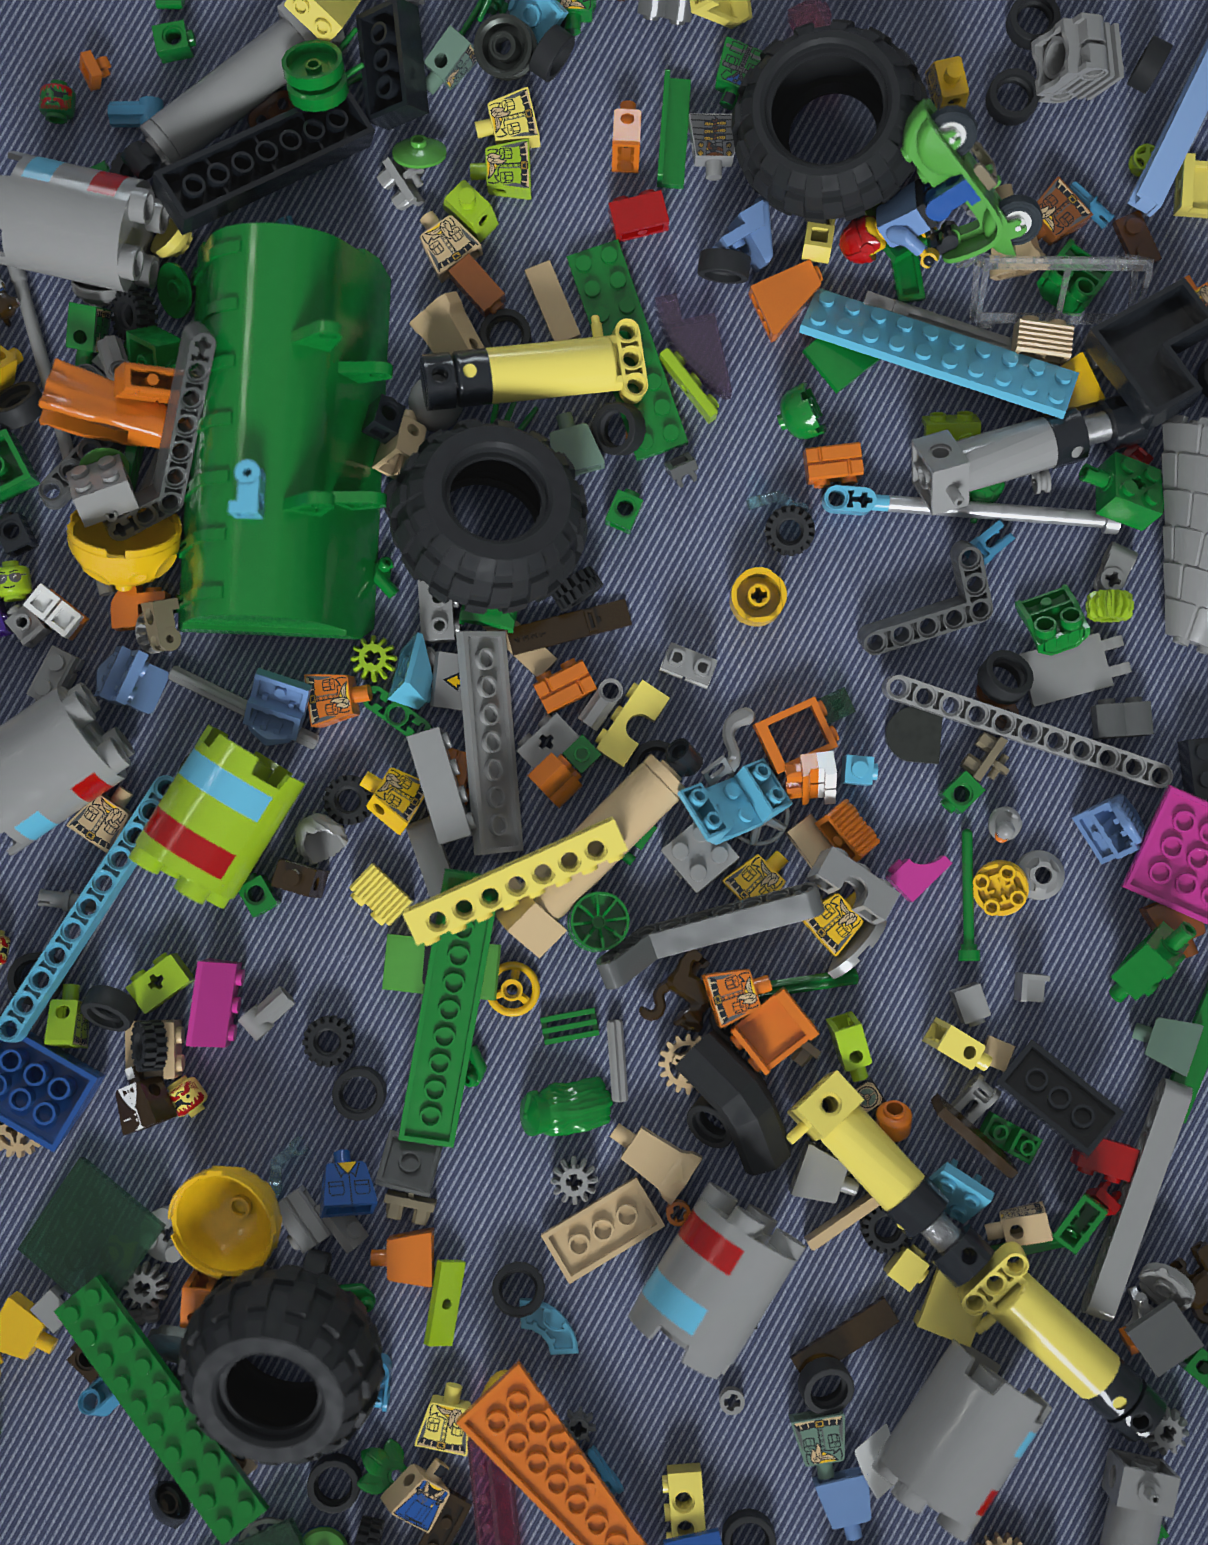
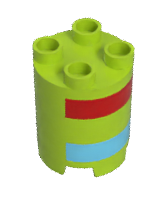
[128,725,306,909]

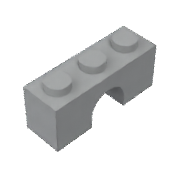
[806,846,900,925]

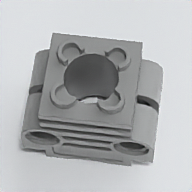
[1031,12,1124,103]

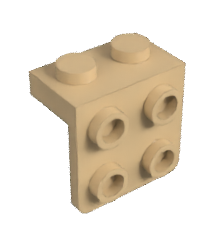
[125,1019,185,1079]

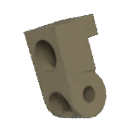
[141,598,181,652]

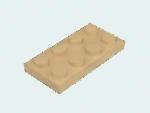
[541,1176,665,1284]

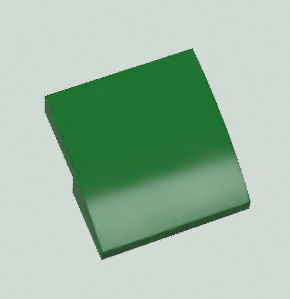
[802,338,880,394]

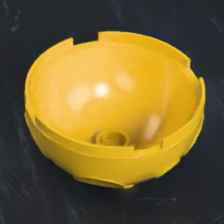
[67,508,182,592]
[168,1166,282,1279]

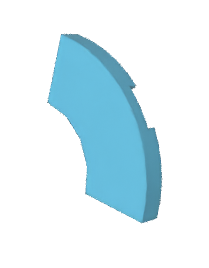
[520,1298,579,1355]

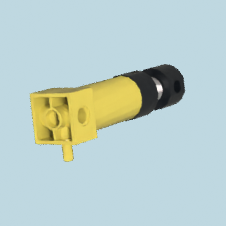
[786,1070,994,1288]

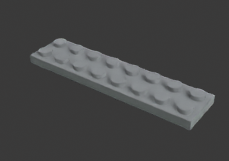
[456,631,524,855]

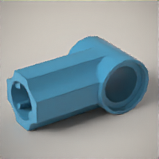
[108,96,164,128]

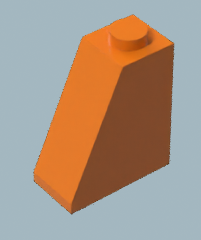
[748,259,823,342]

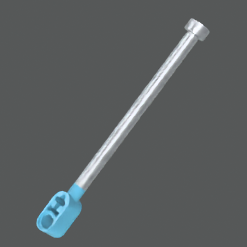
[821,485,1121,534]

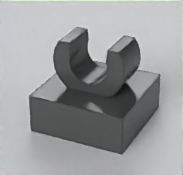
[663,452,699,488]

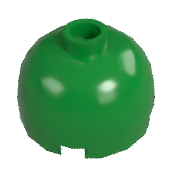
[777,382,826,439]

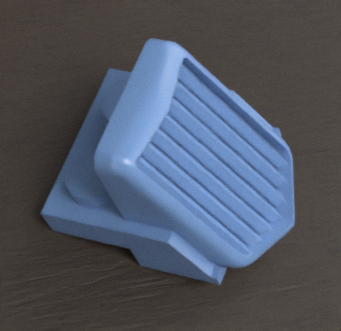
[713,196,773,273]
[94,646,169,714]
[243,668,312,746]
[1072,793,1145,865]

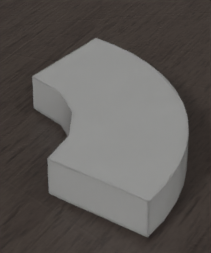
[828,921,887,979]

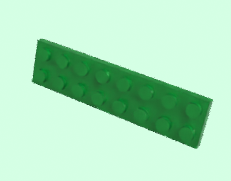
[566,239,688,462]

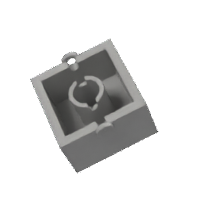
[66,454,139,528]
[661,822,740,895]

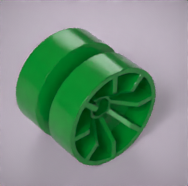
[566,891,630,952]

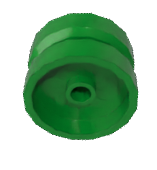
[282,40,349,112]

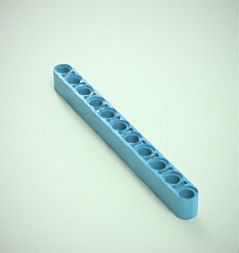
[0,775,174,1043]

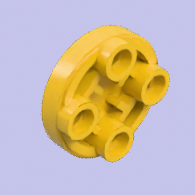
[973,860,1029,916]

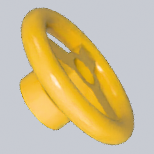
[488,961,540,1017]

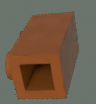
[448,253,506,318]

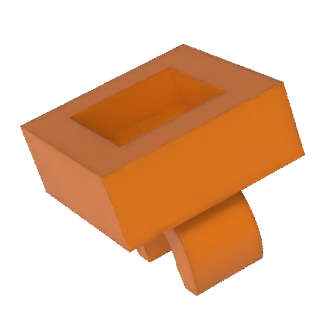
[79,50,111,91]

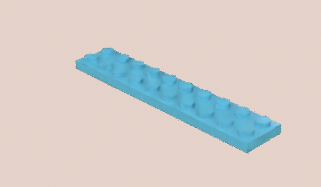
[799,288,1079,419]

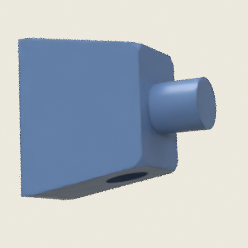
[812,1466,871,1541]

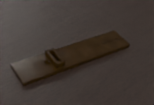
[506,599,632,656]

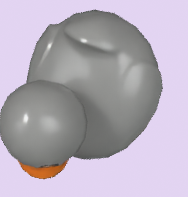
[988,806,1022,843]

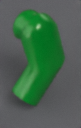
[373,557,399,599]
[465,1044,487,1087]
[338,1283,376,1312]

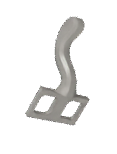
[701,707,756,786]

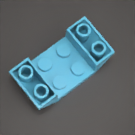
[677,758,793,845]

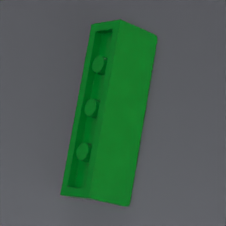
[657,69,691,189]

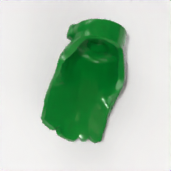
[520,1076,613,1136]

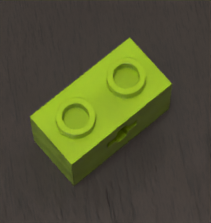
[125,952,195,1014]

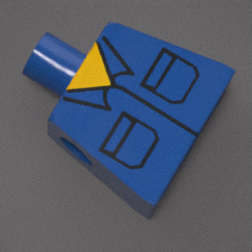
[320,1149,378,1218]

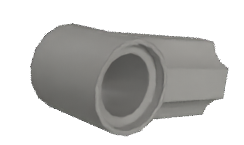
[97,335,129,381]
[577,678,623,732]
[238,986,296,1042]

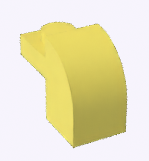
[801,219,835,264]

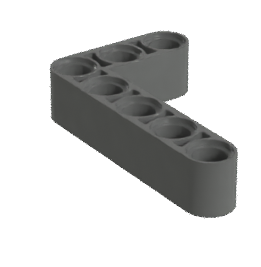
[38,364,124,510]
[857,540,993,655]

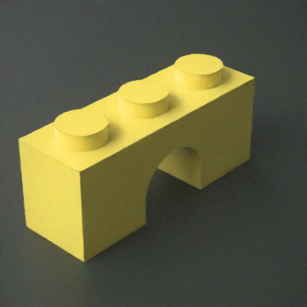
[595,680,670,768]

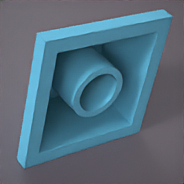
[388,632,433,710]

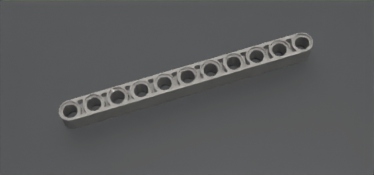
[882,675,1173,788]

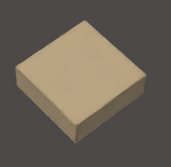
[984,1035,1015,1072]

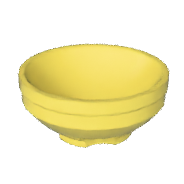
[150,218,193,258]

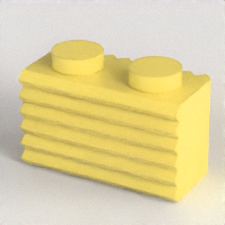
[349,863,414,926]

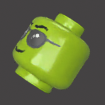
[0,560,32,602]

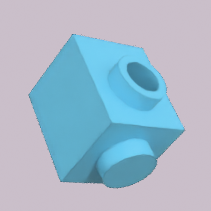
[840,755,878,786]

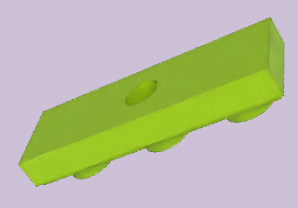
[659,348,719,424]
[424,1259,466,1347]

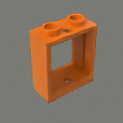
[753,696,839,776]

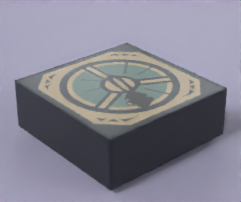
[853,1077,886,1113]

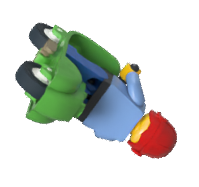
[839,98,1043,268]

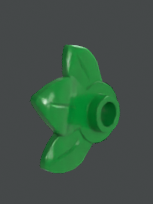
[357,1438,407,1495]

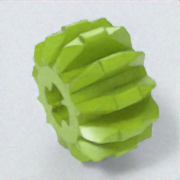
[1085,589,1134,623]
[350,635,398,683]

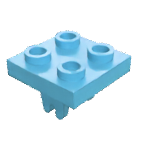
[929,1158,995,1224]

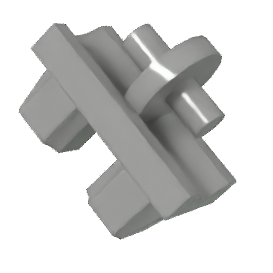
[376,157,425,211]

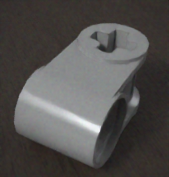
[1093,541,1138,591]

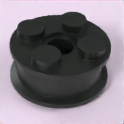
[474,14,538,81]

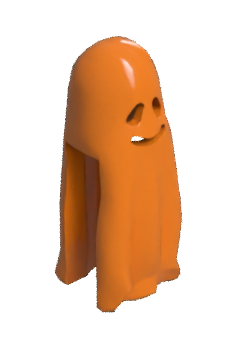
[39,358,185,449]

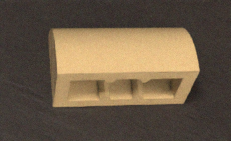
[785,813,832,869]

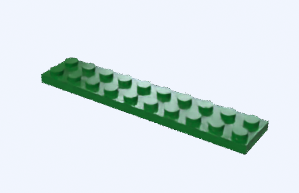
[398,868,499,1148]
[54,1274,270,1545]

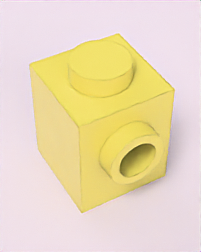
[883,1244,930,1292]

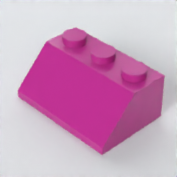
[185,958,245,1047]

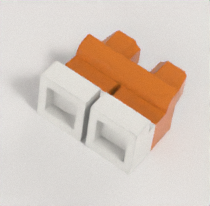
[23,583,90,641]
[785,751,837,806]

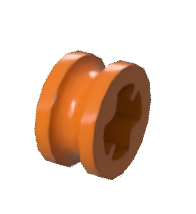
[666,1199,691,1227]

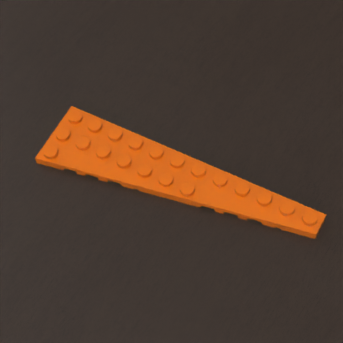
[456,1360,648,1545]

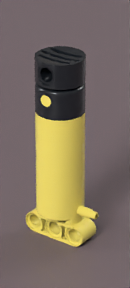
[420,315,648,411]
[958,1241,1167,1442]

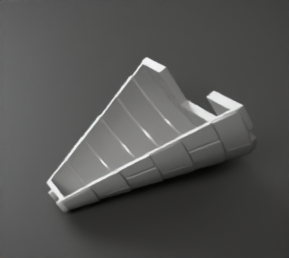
[1162,415,1208,655]

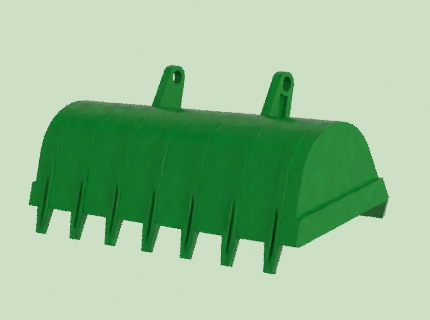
[173,223,393,639]

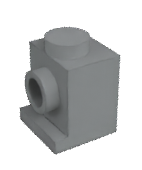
[4,604,52,649]

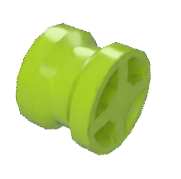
[1128,144,1155,177]

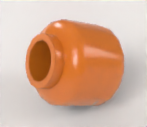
[875,1100,913,1142]

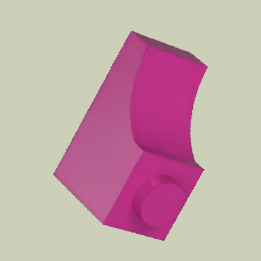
[886,855,952,902]

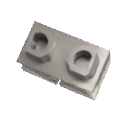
[659,642,718,689]

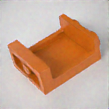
[730,986,819,1075]

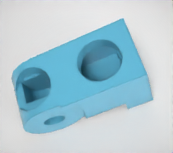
[228,459,266,519]

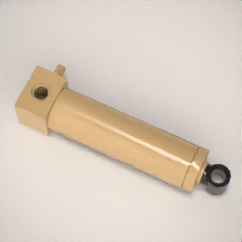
[495,738,703,958]

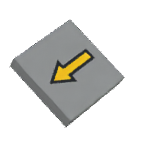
[430,651,462,711]

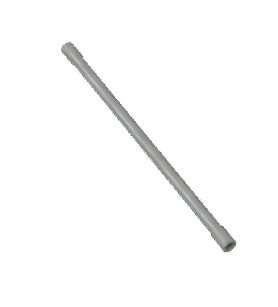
[7,266,116,597]

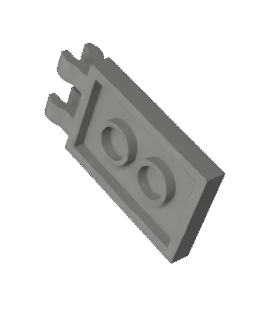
[1018,633,1132,707]

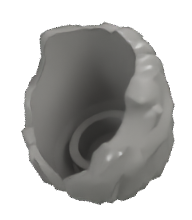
[295,813,348,865]

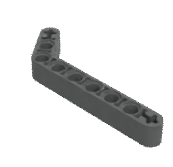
[102,322,216,541]
[596,882,825,990]

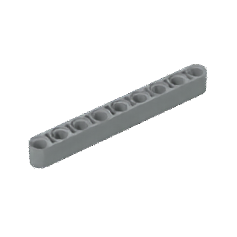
[1081,1078,1193,1322]

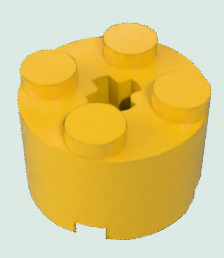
[729,567,787,627]

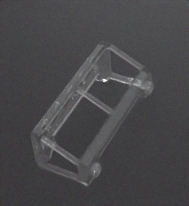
[970,253,1154,328]

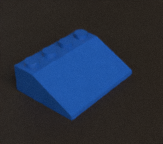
[0,1022,106,1152]

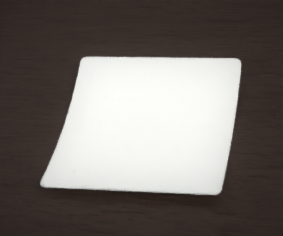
[855,1424,894,1499]

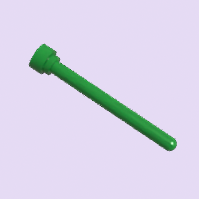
[958,828,980,961]

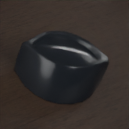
[149,1481,191,1529]

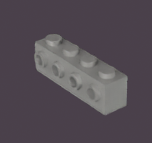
[418,580,461,644]
[407,727,477,845]

